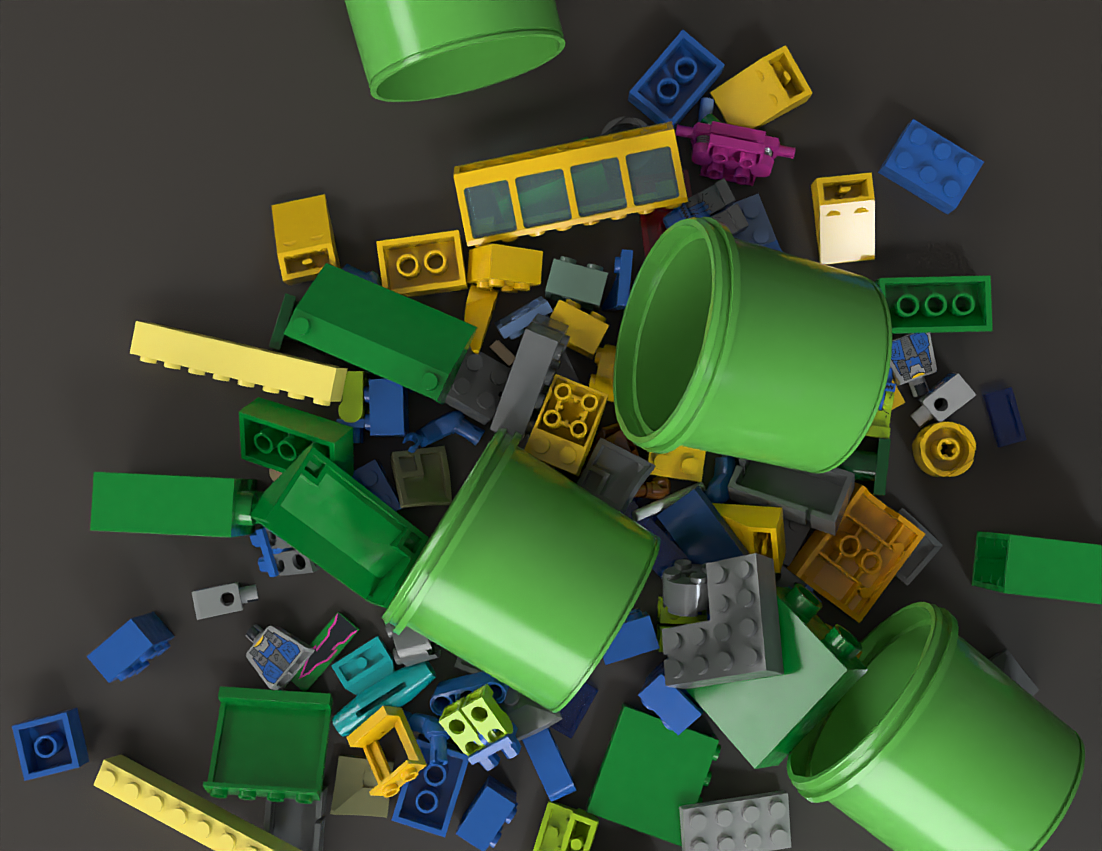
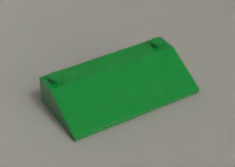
[284,263,477,405]
[249,446,429,609]

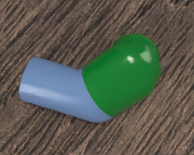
[698,97,723,125]

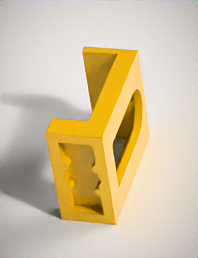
[346,706,427,798]

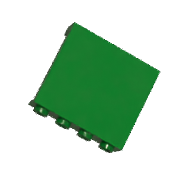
[203,686,333,804]
[586,702,721,847]

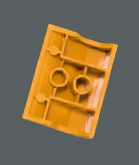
[787,483,925,623]

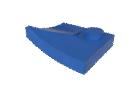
[601,249,633,311]

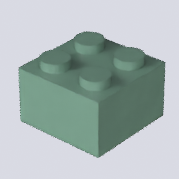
[545,256,608,312]

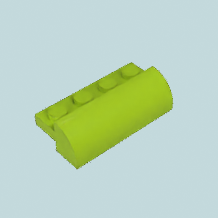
[533,801,599,851]

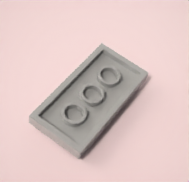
[679,790,791,851]

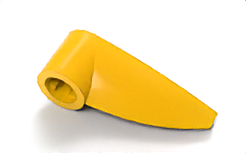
[464,283,499,355]

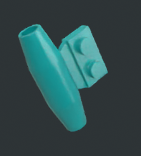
[331,635,437,737]

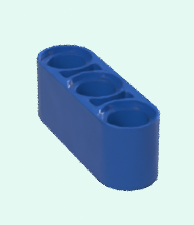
[430,671,509,716]
[522,727,577,802]

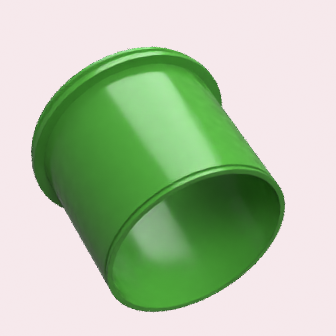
[344,0,565,102]
[613,217,892,474]
[382,428,661,713]
[787,602,1085,851]

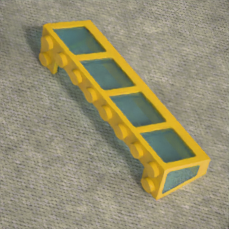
[453,121,688,247]

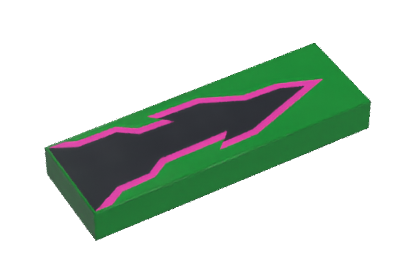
[291,611,360,692]

